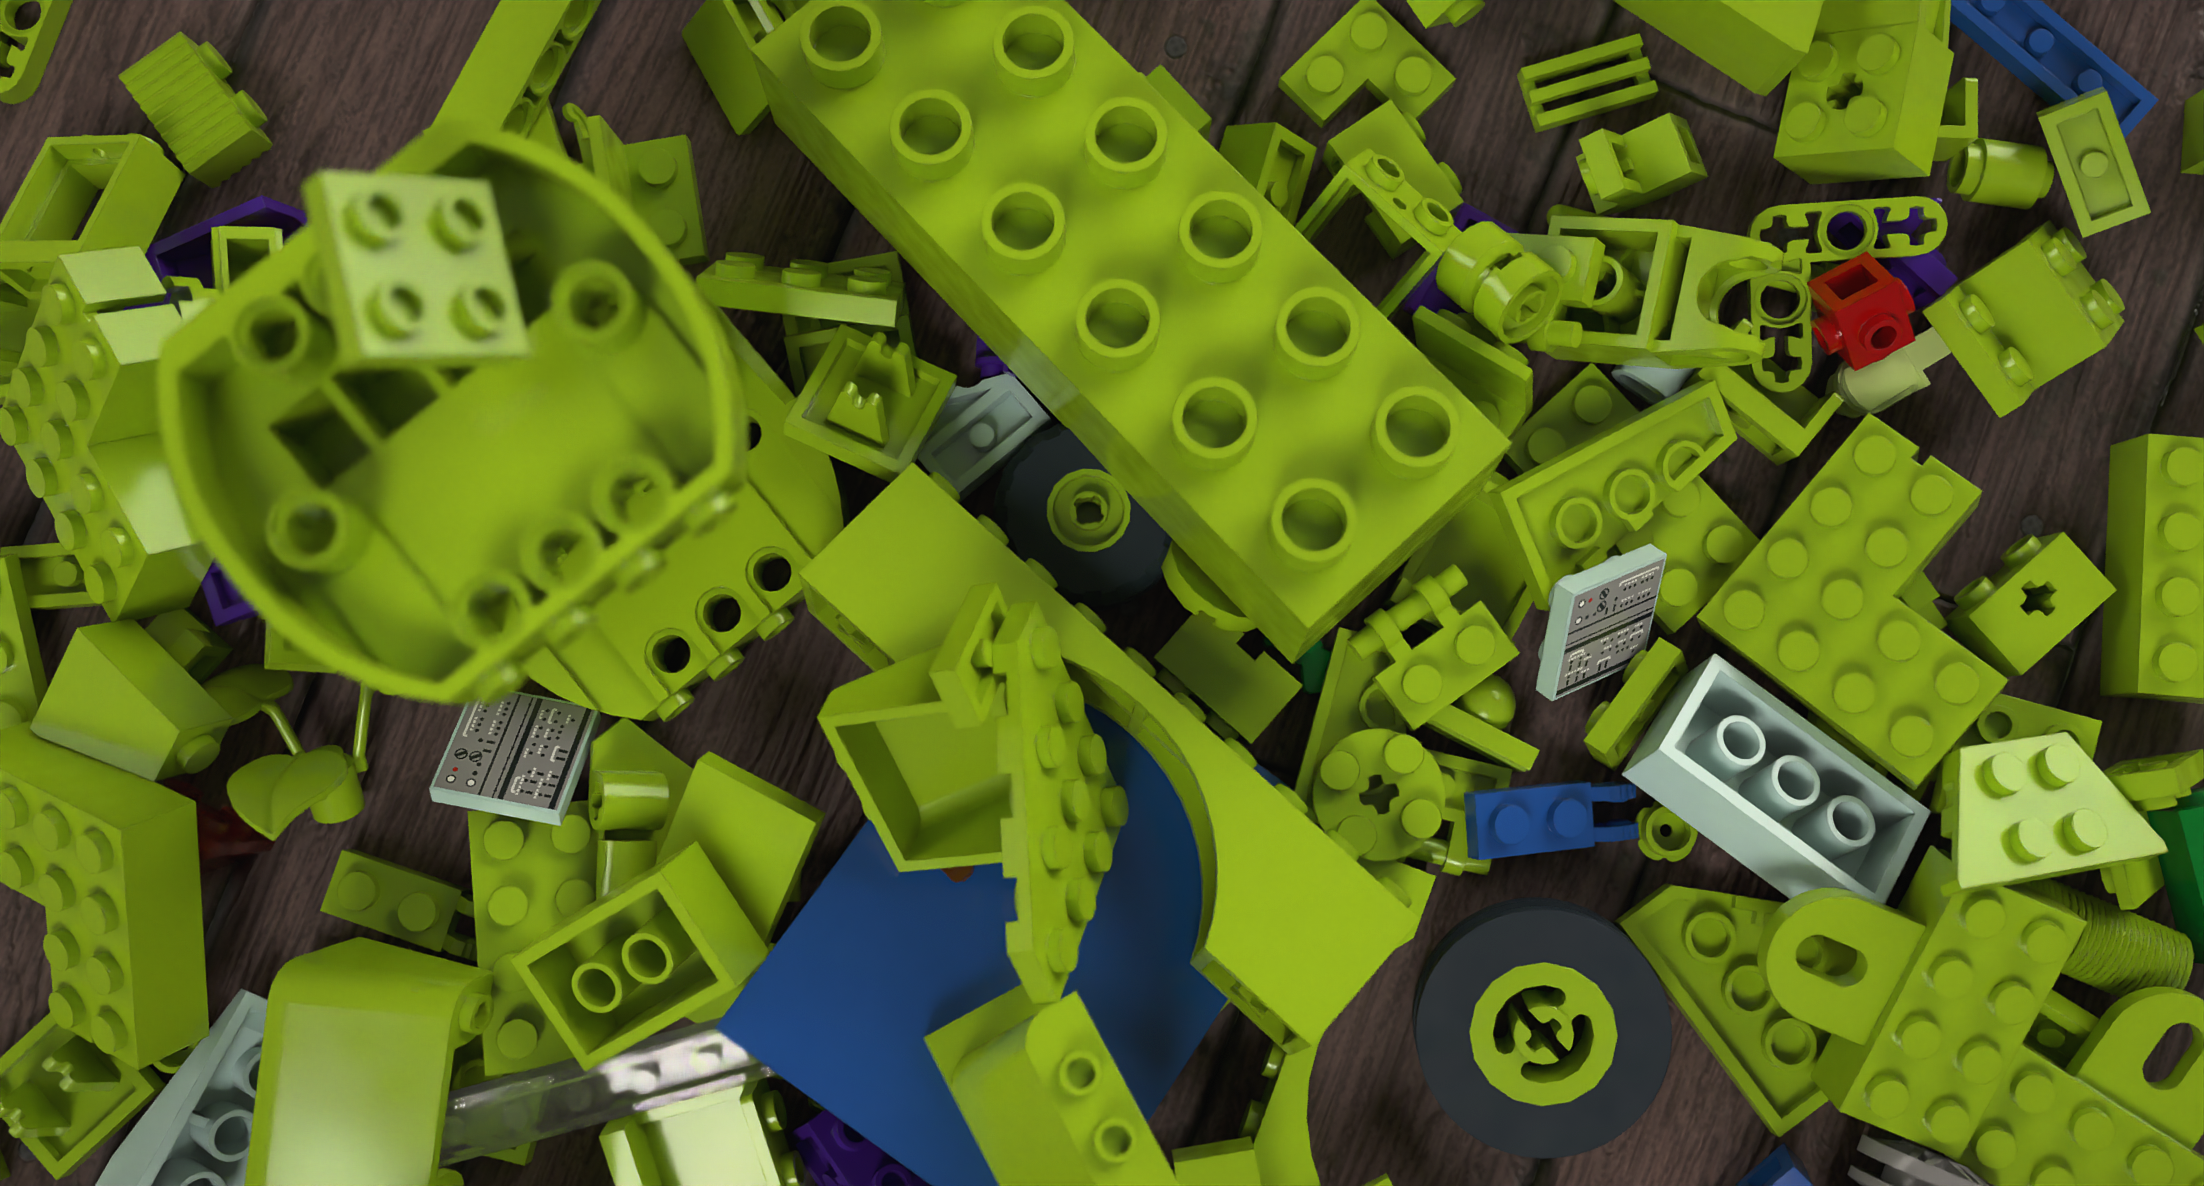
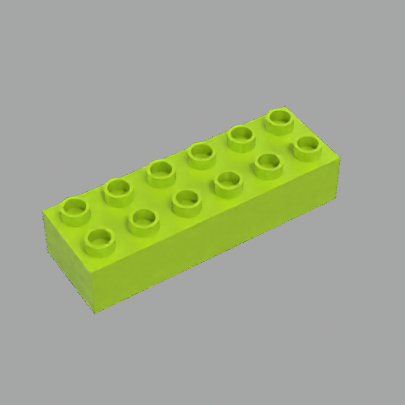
[750,0,1512,664]

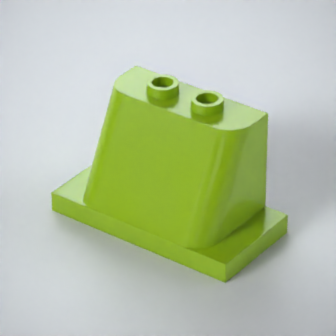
[817,582,1013,872]
[923,984,1180,1186]

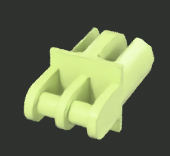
[1825,327,1951,418]

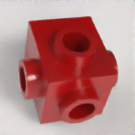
[1807,251,1916,371]

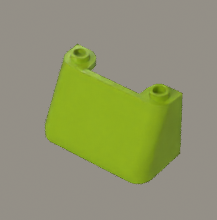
[244,937,494,1186]

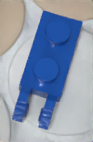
[1464,780,1639,860]

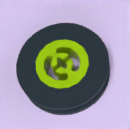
[1412,897,1672,1159]

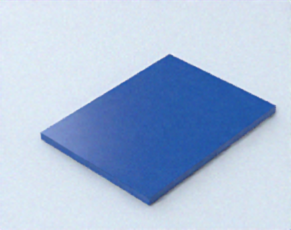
[715,702,1322,1186]

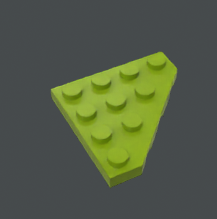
[992,600,1129,1004]
[1614,884,1857,1138]

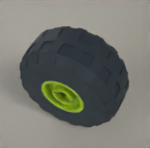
[993,422,1173,612]

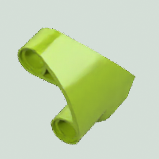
[588,717,802,902]

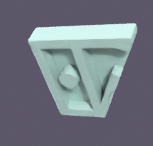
[918,374,1054,503]

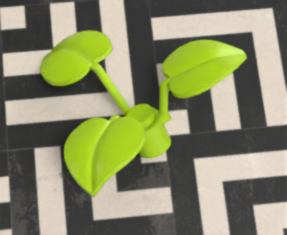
[201,664,397,841]

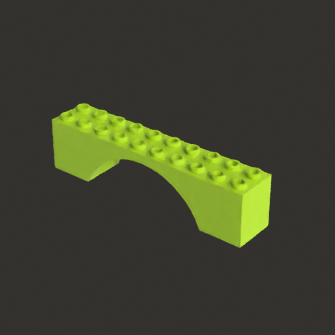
[798,462,1421,1056]

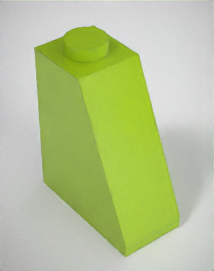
[30,618,233,781]

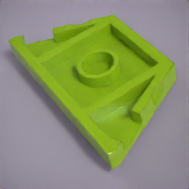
[1940,732,2169,897]

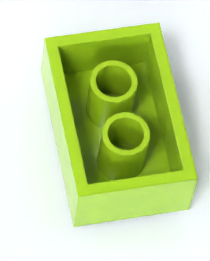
[510,841,770,1072]

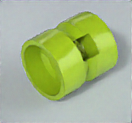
[1436,221,1564,344]

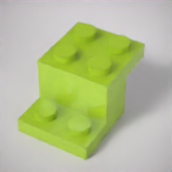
[1922,220,2125,418]

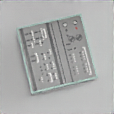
[1536,544,1667,701]
[429,691,601,826]

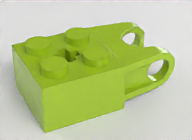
[1773,0,1954,184]
[1545,215,1784,369]

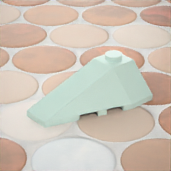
[95,988,268,1186]

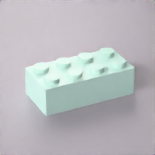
[1622,653,1931,904]

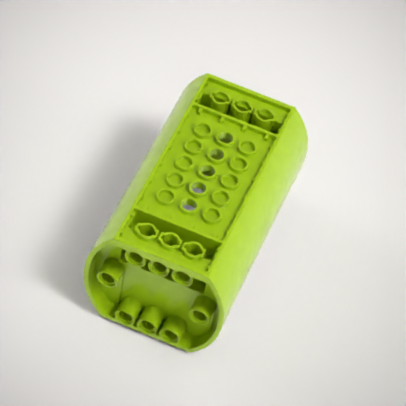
[157,118,850,722]

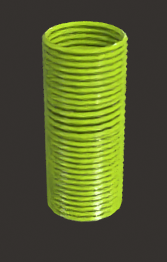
[2023,878,2194,998]

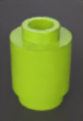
[1947,138,2054,210]

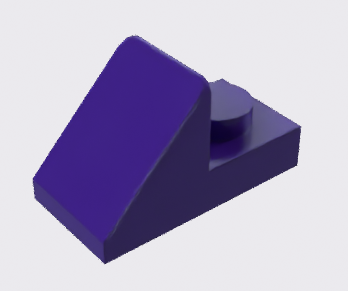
[1827,198,1958,311]

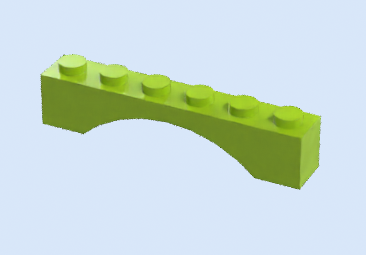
[1238,857,1436,1186]

